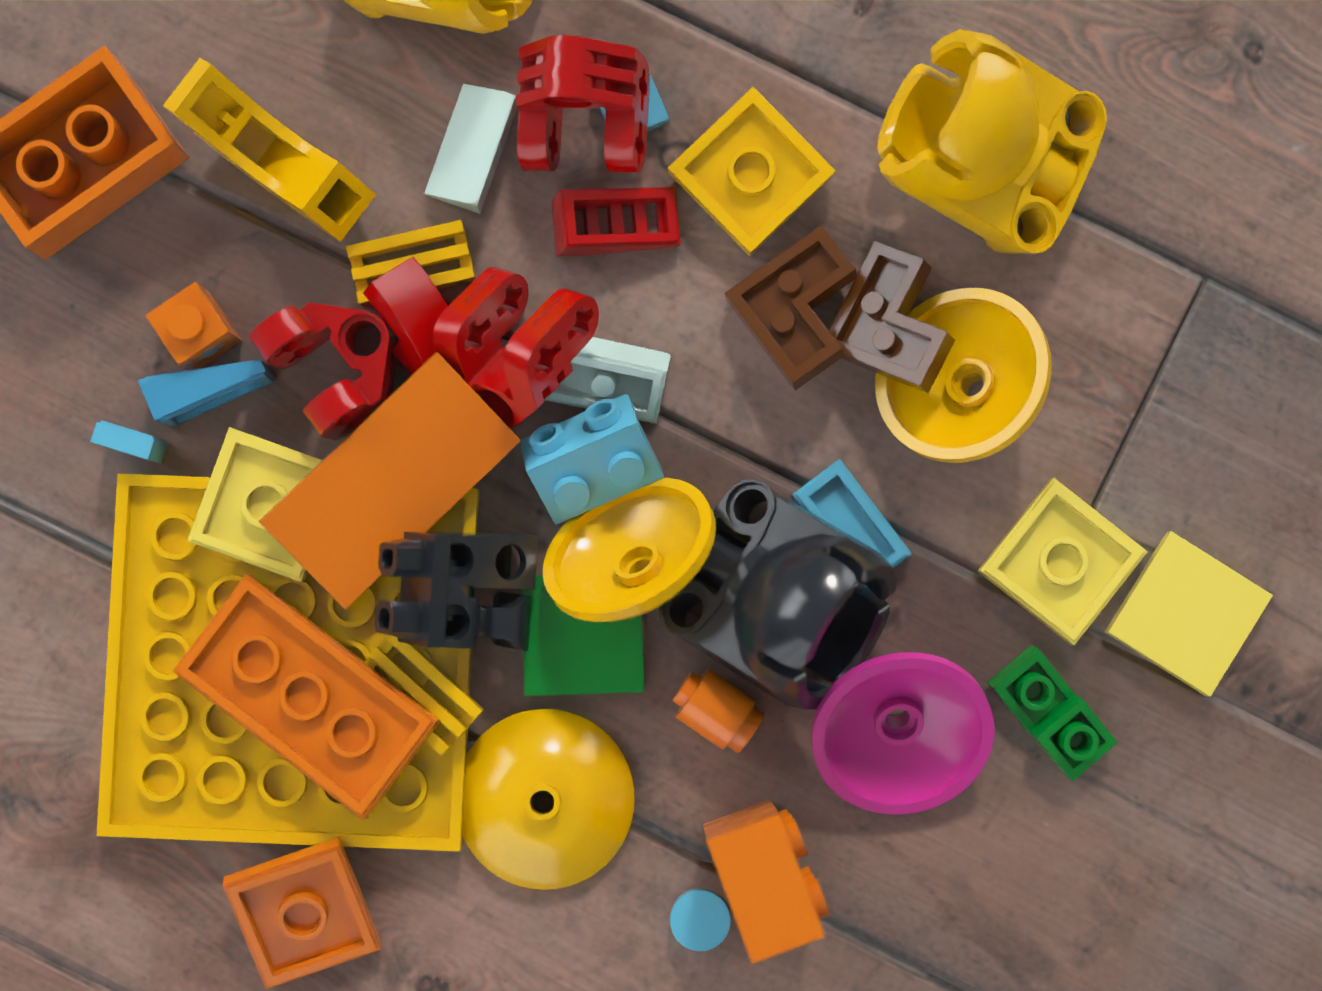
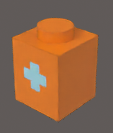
[145,281,243,370]

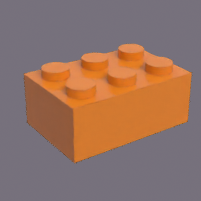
[0,45,190,260]
[703,799,830,964]

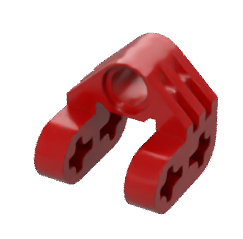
[516,35,650,173]
[433,267,599,429]
[249,302,398,440]

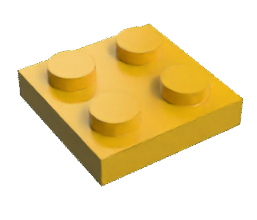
[667,87,836,257]

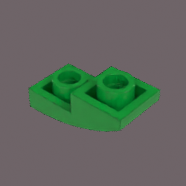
[987,645,1118,782]

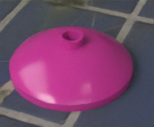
[811,652,995,815]

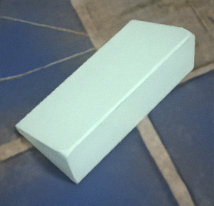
[424,84,518,214]
[544,337,671,424]

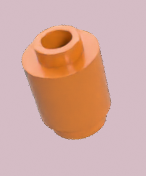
[672,668,765,753]

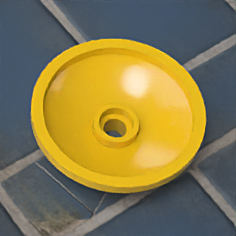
[875,288,1052,463]
[543,478,716,622]
[463,708,635,890]

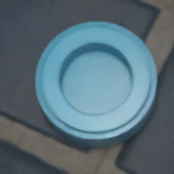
[670,888,730,951]

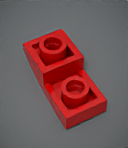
[363,256,448,375]

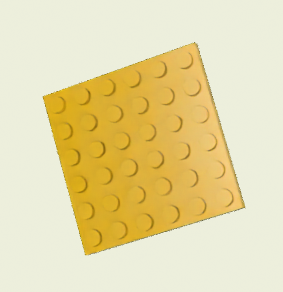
[96,473,479,852]

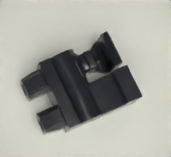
[374,531,538,651]

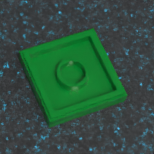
[521,575,644,696]

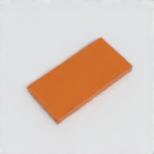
[259,352,521,610]
[172,574,441,820]

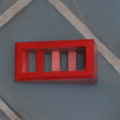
[552,187,681,257]

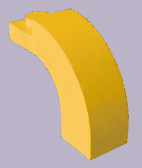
[163,58,377,242]

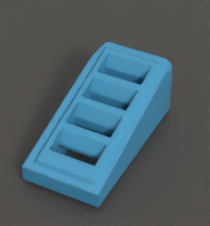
[138,360,277,428]

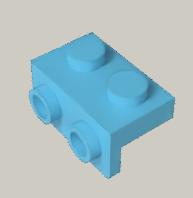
[520,394,664,525]

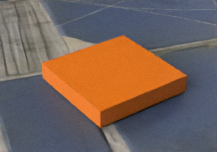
[222,837,381,989]

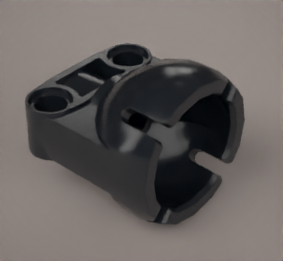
[659,479,897,709]

